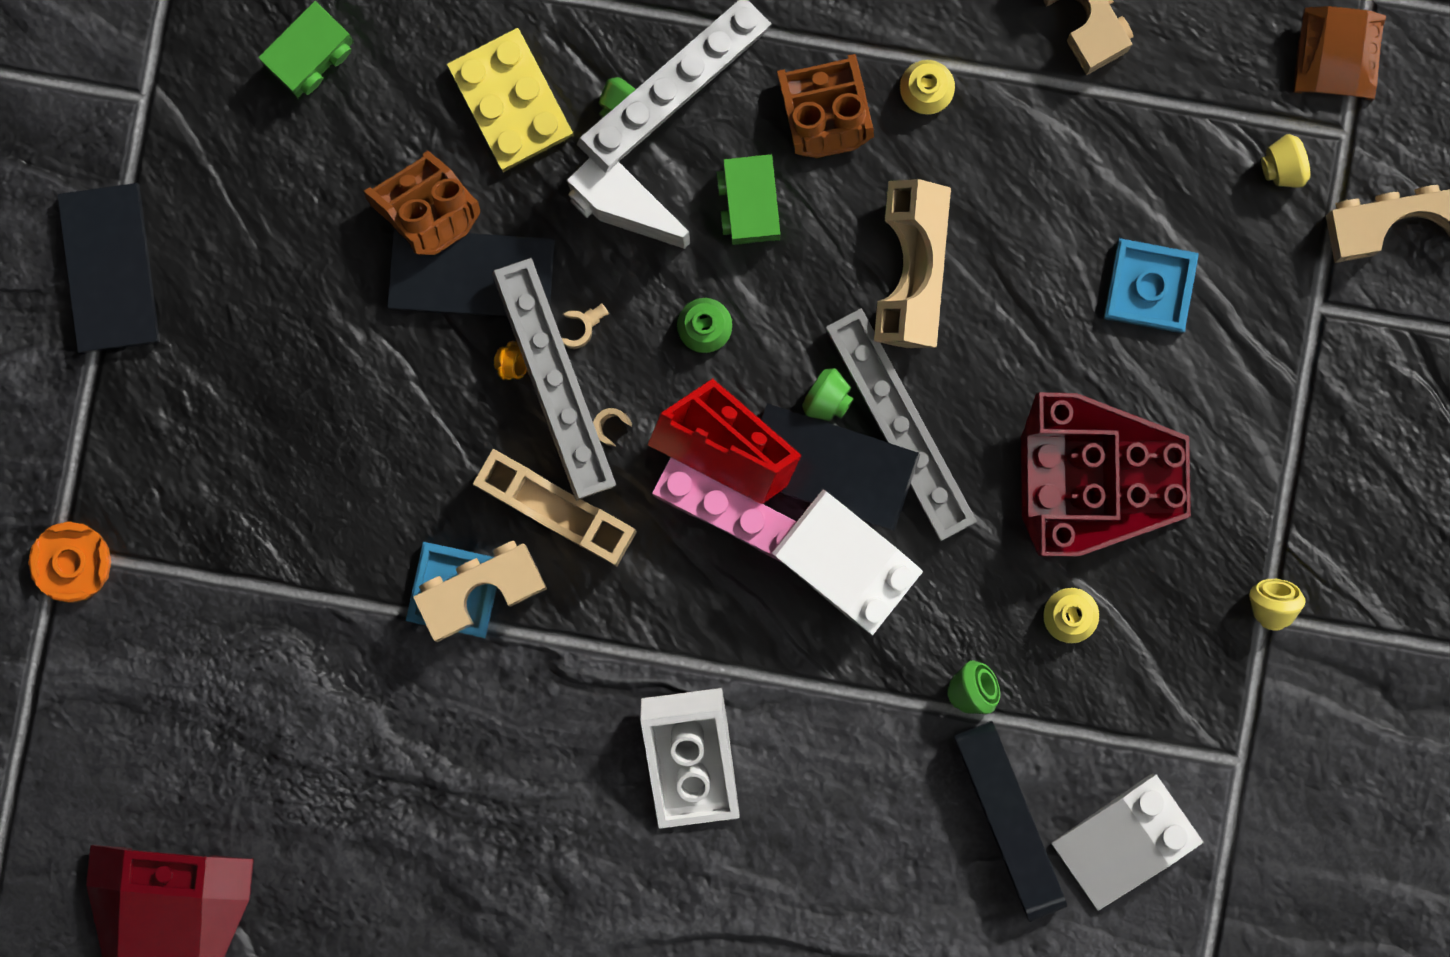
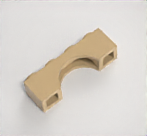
[874,179,951,348]
[1326,185,1450,263]
[473,449,637,567]

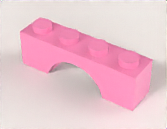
[652,457,797,562]

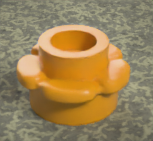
[494,341,527,380]

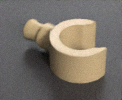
[562,303,609,349]
[593,408,632,446]

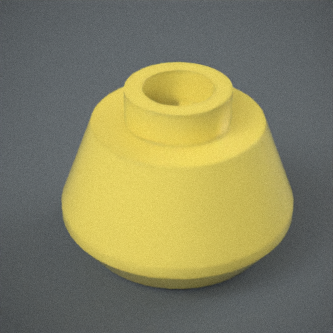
[900,60,955,114]
[1261,134,1310,188]
[1249,579,1305,631]
[1044,588,1099,643]

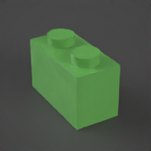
[258,1,354,98]
[717,154,781,245]

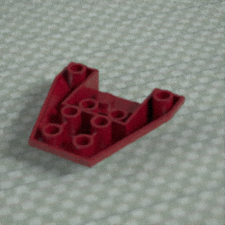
[1021,392,1191,557]
[86,845,254,957]

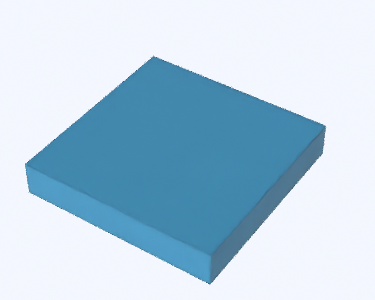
[1104,238,1199,334]
[406,542,497,638]

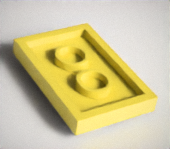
[447,28,574,172]

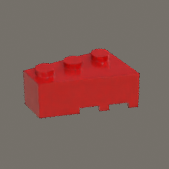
[648,378,802,504]

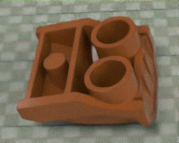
[1293,6,1386,101]
[777,54,874,158]
[364,151,481,255]

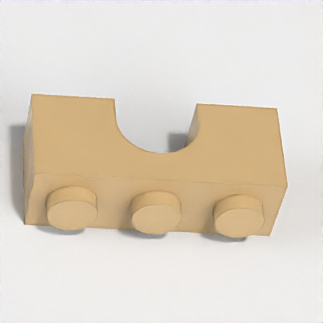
[1043,0,1133,75]
[413,540,547,642]

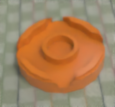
[28,522,112,603]

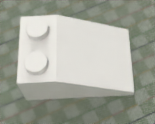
[567,158,690,249]
[772,490,923,635]
[640,688,739,829]
[1051,774,1204,911]

